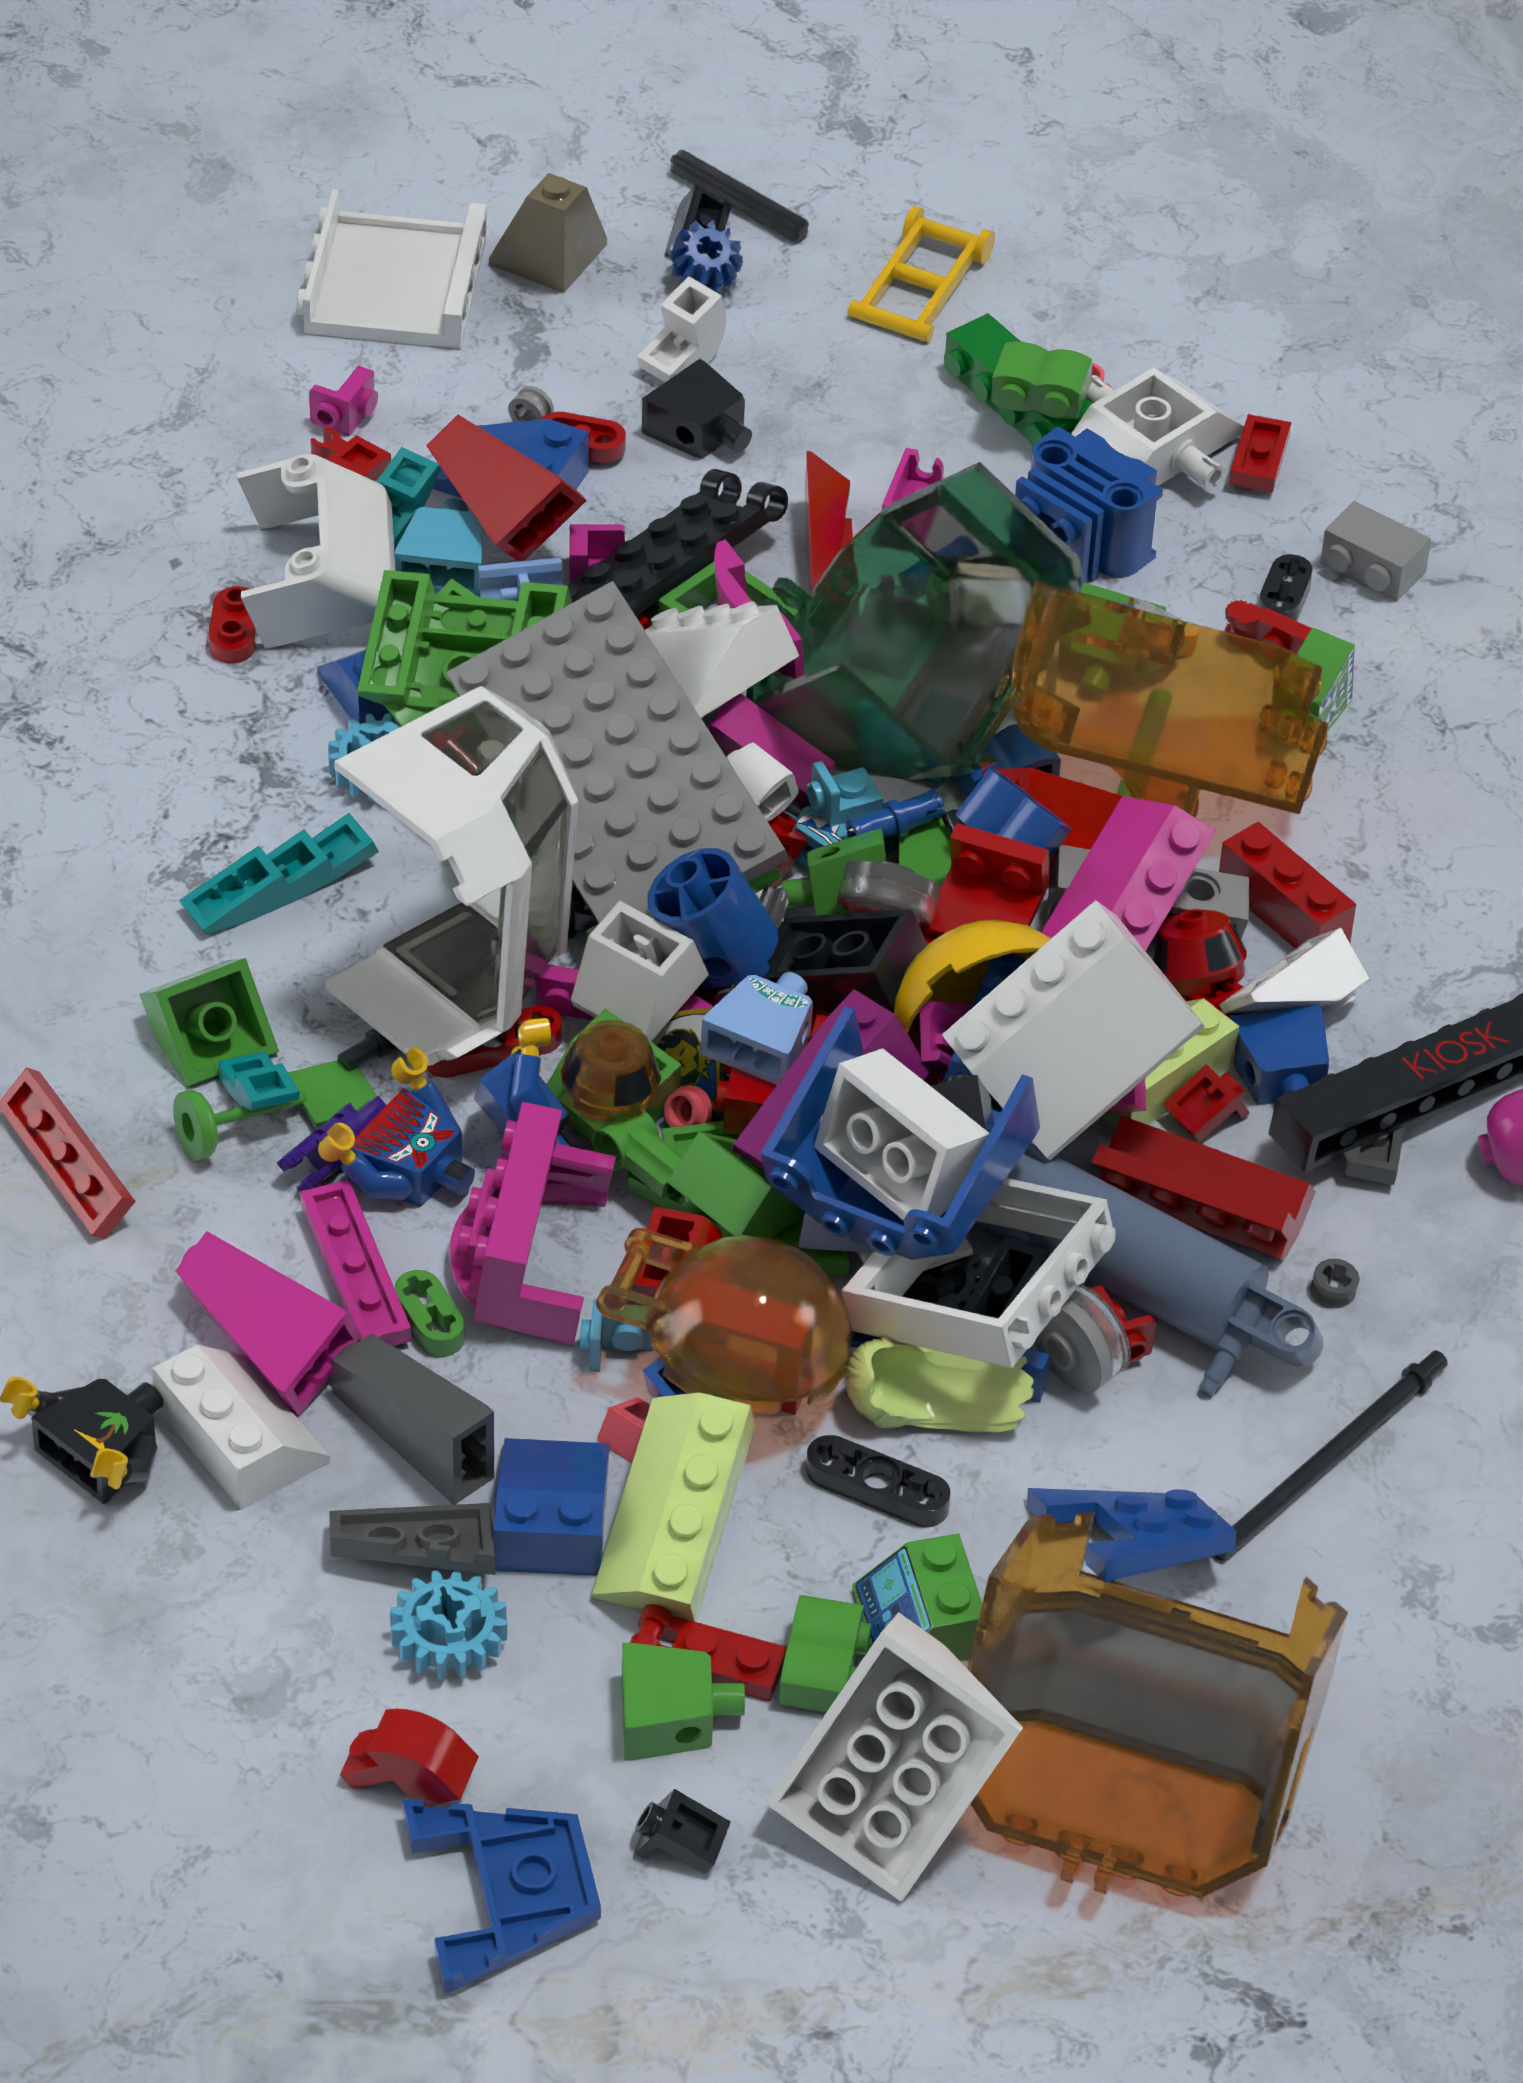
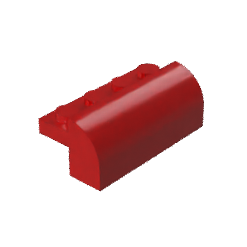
[1092,1115,1316,1260]

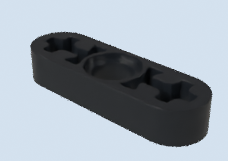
[806,1435,951,1527]

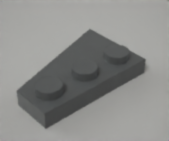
[329,1503,495,1575]

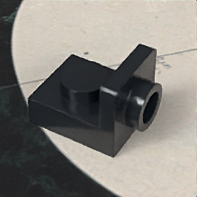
[634,1789,731,1874]

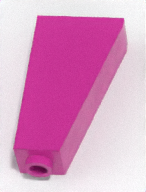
[175,1231,362,1417]

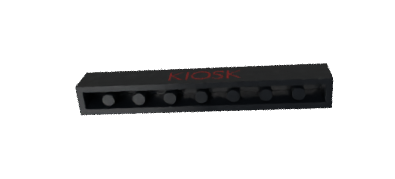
[1268,993,1523,1172]

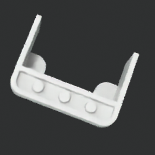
[237,454,396,649]

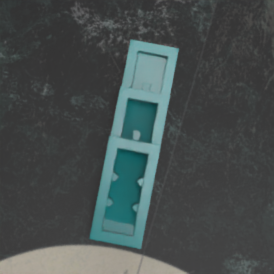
[179,813,379,935]

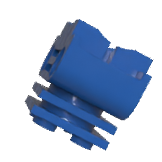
[1011,426,1163,591]

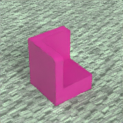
[569,524,625,582]

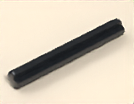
[670,150,809,242]

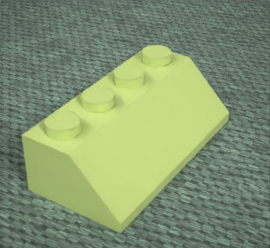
[591,1392,755,1622]

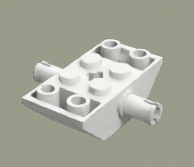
[1071,367,1244,490]

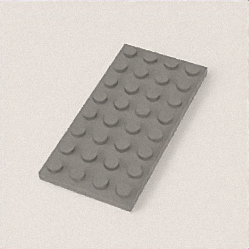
[446,581,789,925]

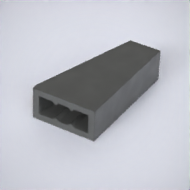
[331,1333,495,1505]

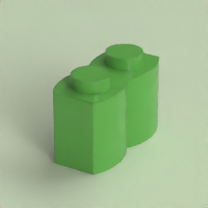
[991,341,1092,419]
[779,1595,872,1712]

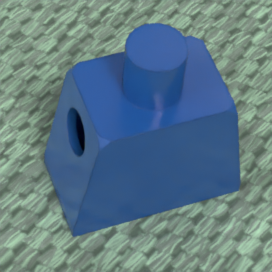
[1229,1004,1329,1105]

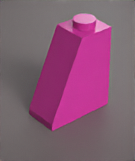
[709,693,837,807]

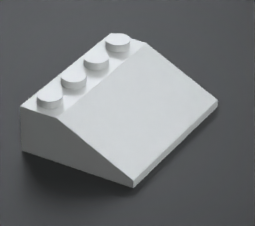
[645,602,799,718]
[942,900,1205,1160]
[765,1612,1023,1902]

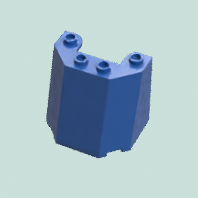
[761,1006,1040,1260]

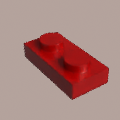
[1229,414,1292,493]

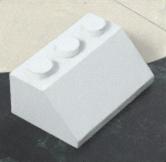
[814,1048,989,1220]
[152,1345,330,1510]

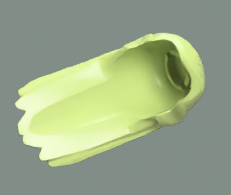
[845,1336,1034,1432]

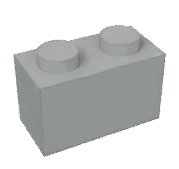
[1320,501,1431,601]

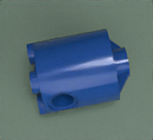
[648,848,778,990]

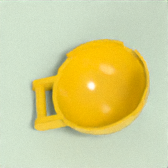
[894,920,1052,1084]

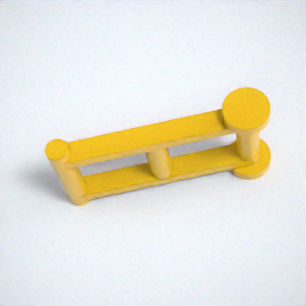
[847,206,995,343]

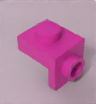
[309,366,378,436]

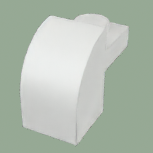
[637,276,726,382]

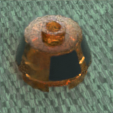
[560,1020,661,1121]

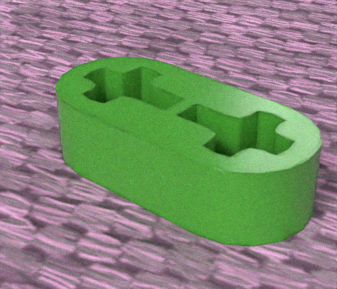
[395,1270,465,1357]

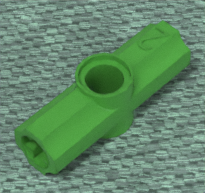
[559,1078,683,1201]

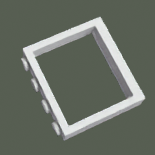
[842,1178,1115,1368]

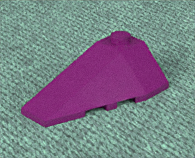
[732,989,930,1170]

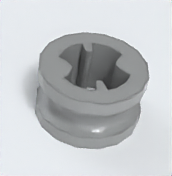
[508,386,554,422]

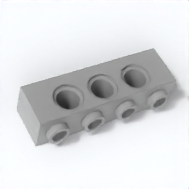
[1047,845,1249,939]

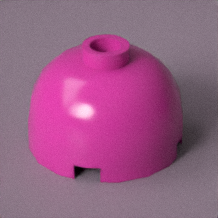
[1478,1089,1523,1187]

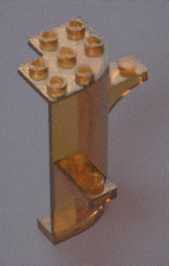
[1011,581,1328,817]

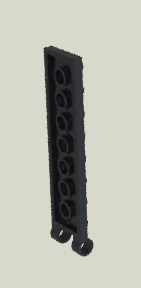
[567,469,788,617]

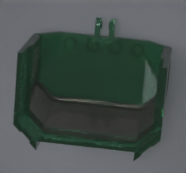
[746,462,1090,779]

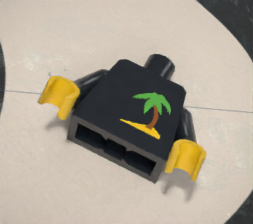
[0,1376,163,1504]

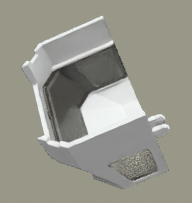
[325,686,579,1066]

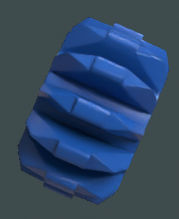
[668,220,743,293]

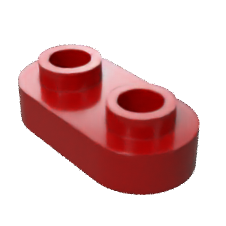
[541,412,626,464]
[209,586,258,663]

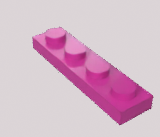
[300,1179,411,1346]

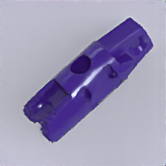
[277,1096,386,1192]

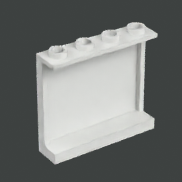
[296,189,487,350]

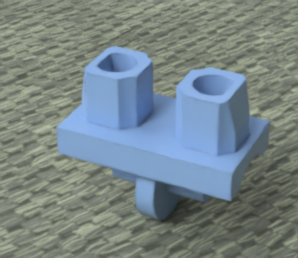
[478,557,563,601]

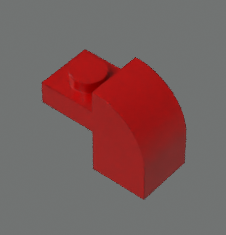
[340,1708,479,1807]

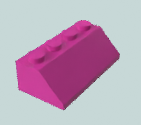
[1041,796,1217,951]

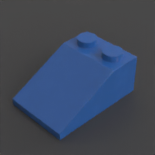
[433,419,589,499]
[493,1438,610,1575]

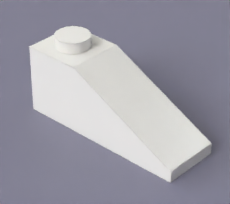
[1220,928,1369,1013]

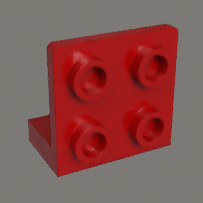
[924,823,1049,937]

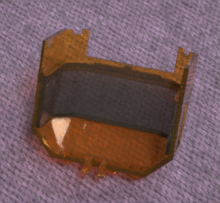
[967,1512,1348,1898]

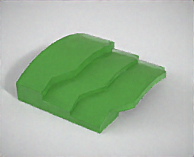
[357,570,572,741]

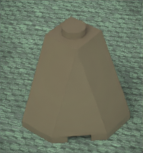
[489,173,607,293]

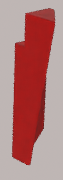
[805,451,858,652]

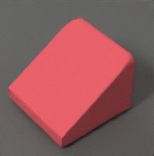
[598,1397,650,1463]

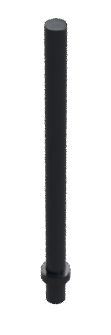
[1215,1350,1448,1561]

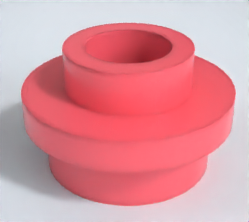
[664,1086,712,1127]

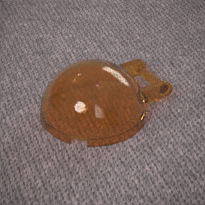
[596,1228,851,1415]

